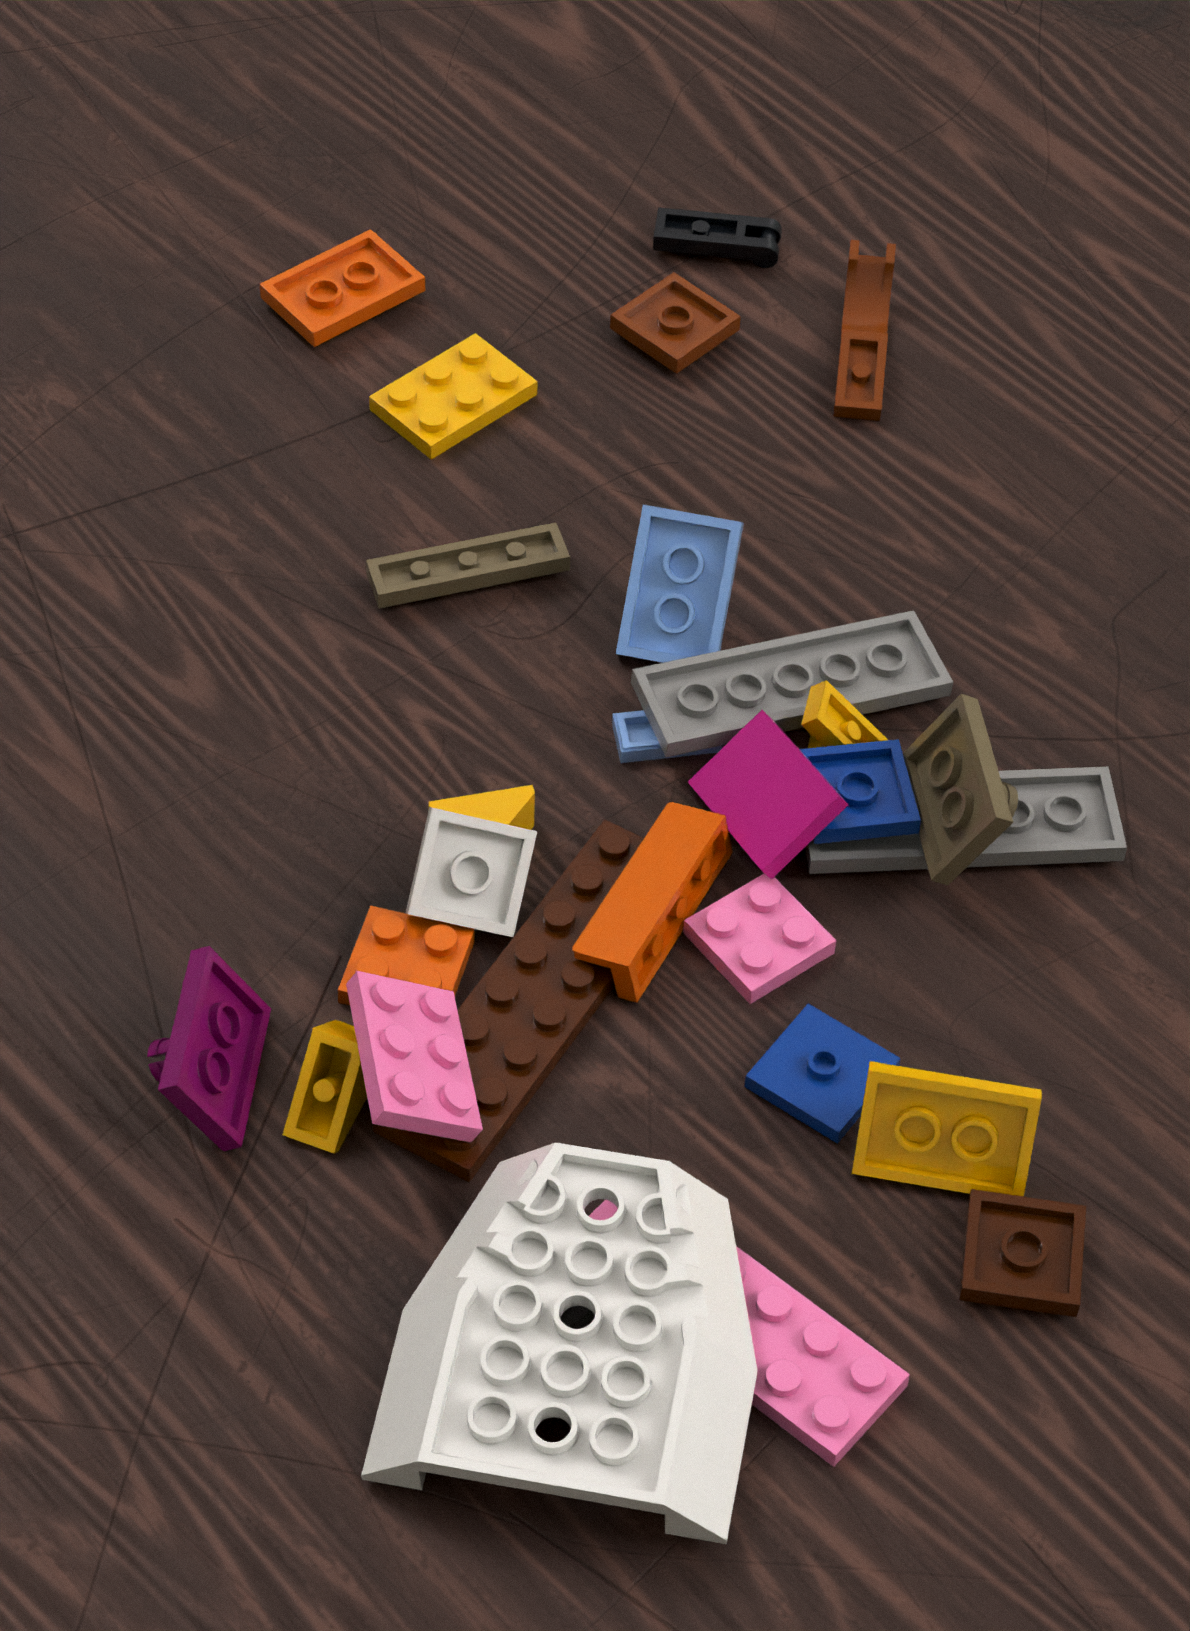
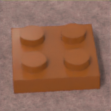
[610,272,741,374]

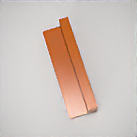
[572,802,733,1003]

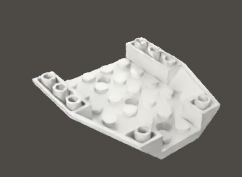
[361,1143,758,1544]

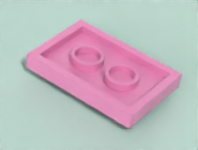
[346,971,483,1142]

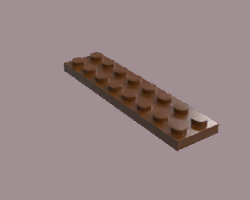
[373,819,644,1183]

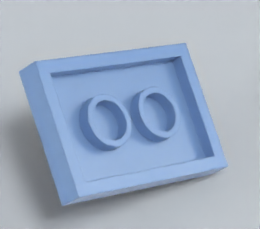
[616,505,744,663]

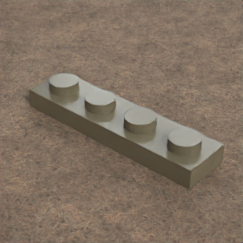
[366,523,570,609]

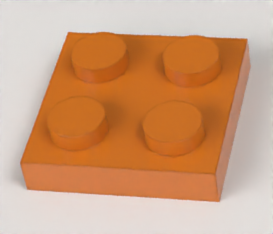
[338,906,475,1005]

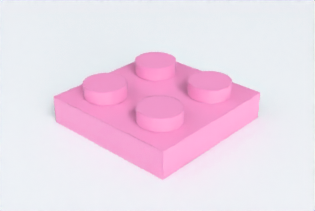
[683,873,836,1004]

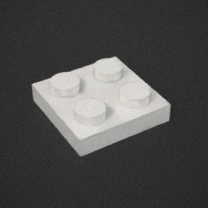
[406,807,537,937]

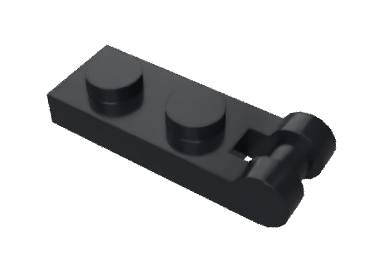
[653,207,782,268]

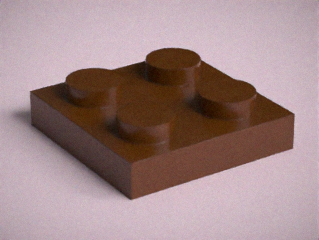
[959,1189,1087,1317]

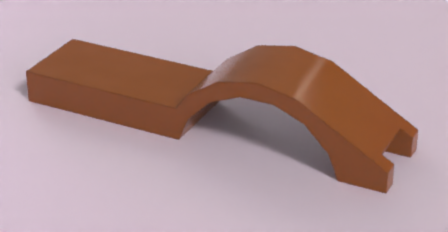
[833,240,896,421]

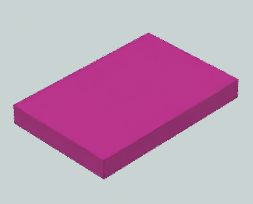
[688,710,849,879]

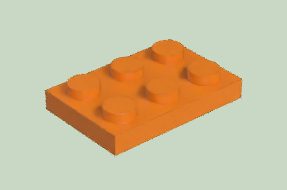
[260,229,425,347]

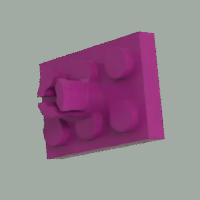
[147,946,271,1151]

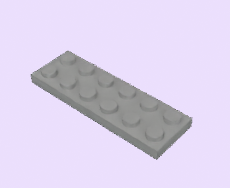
[631,610,953,757]
[805,766,1127,874]

